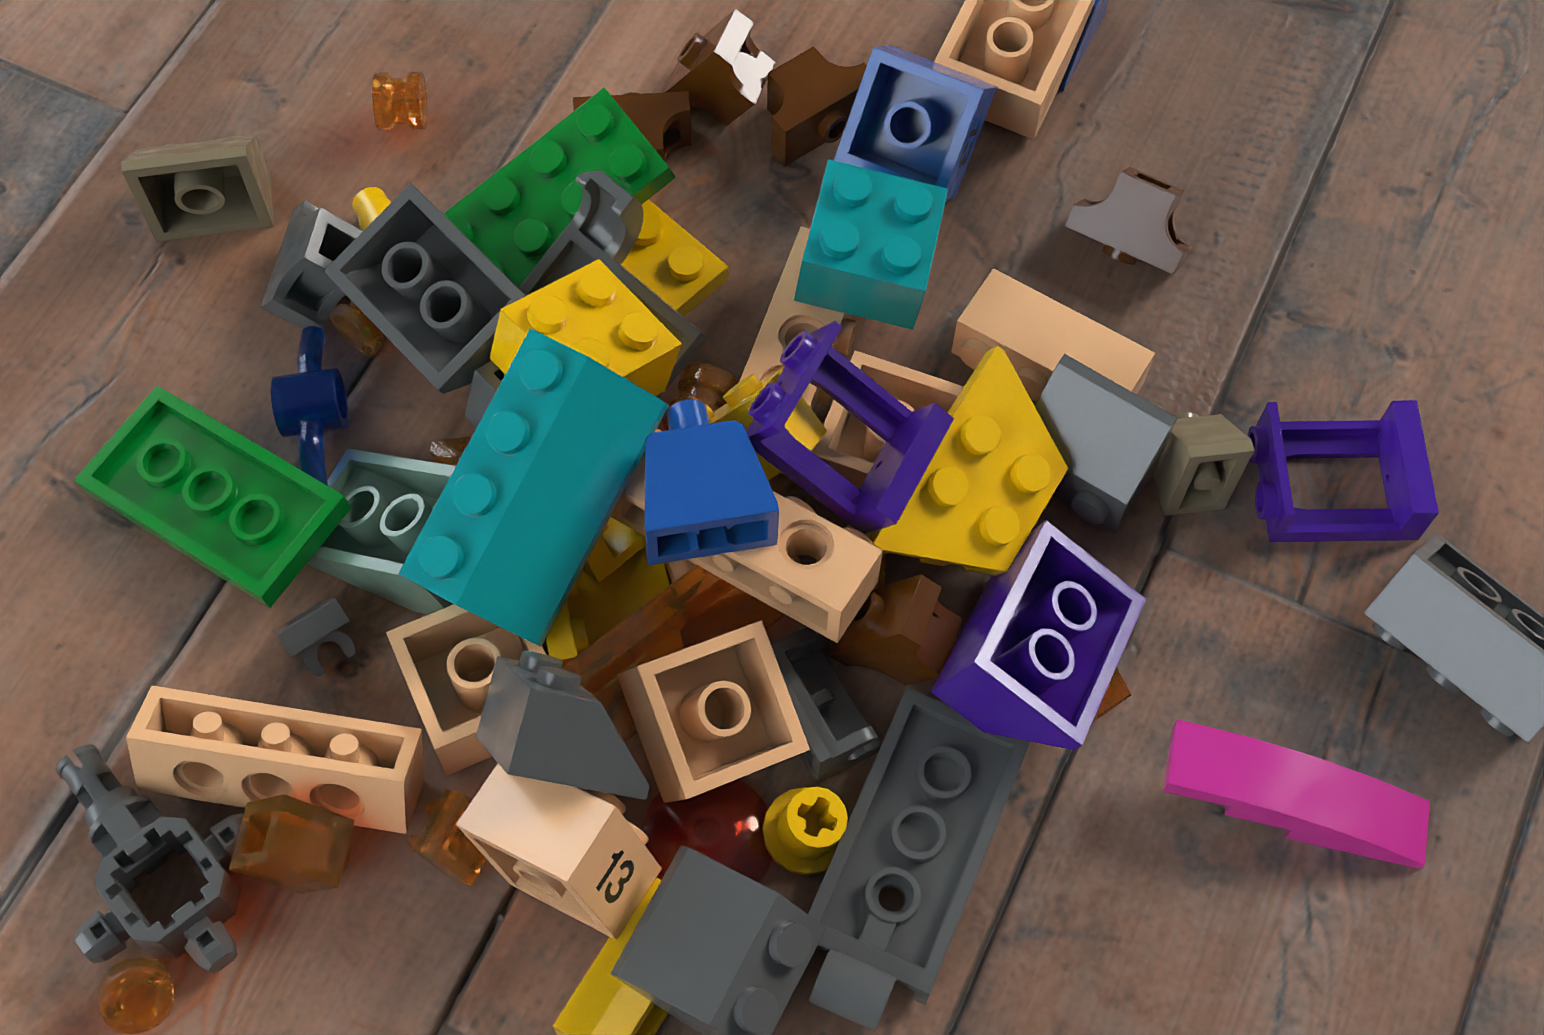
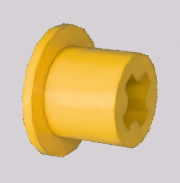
[762,786,848,875]

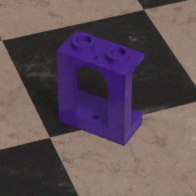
[746,321,954,534]
[1247,400,1439,542]

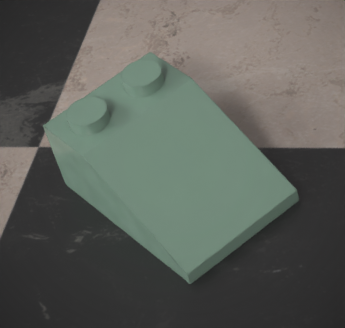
[307,449,456,615]

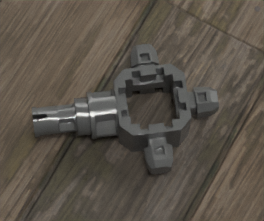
[56,744,261,974]

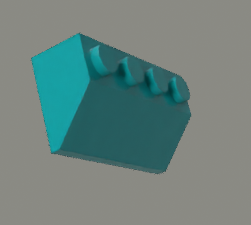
[398,328,669,646]

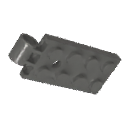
[808,687,1030,1032]

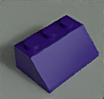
[931,520,1146,750]

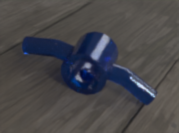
[270,326,349,486]

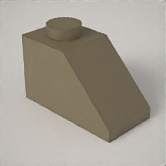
[1154,412,1254,516]

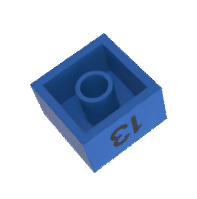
[834,45,997,201]

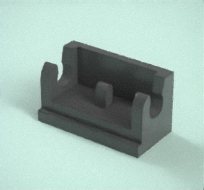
[771,627,882,784]

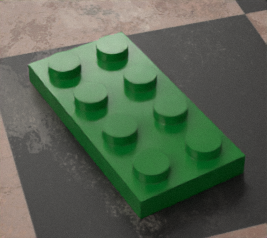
[444,87,676,288]
[74,385,352,608]

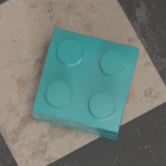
[794,159,948,330]

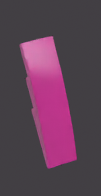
[1162,719,1430,869]

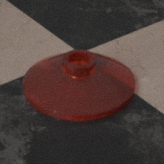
[640,779,773,883]

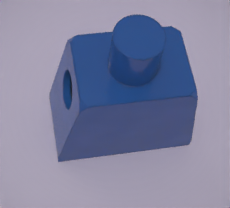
[644,399,779,566]

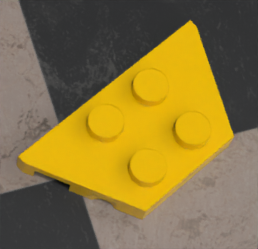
[869,345,1068,576]

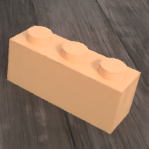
[951,268,1155,401]

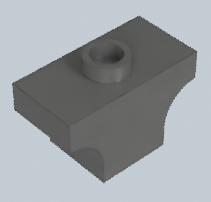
[261,200,363,335]

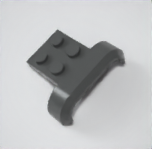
[468,170,708,399]

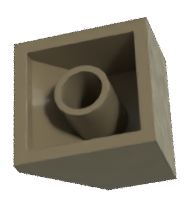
[121,135,274,242]

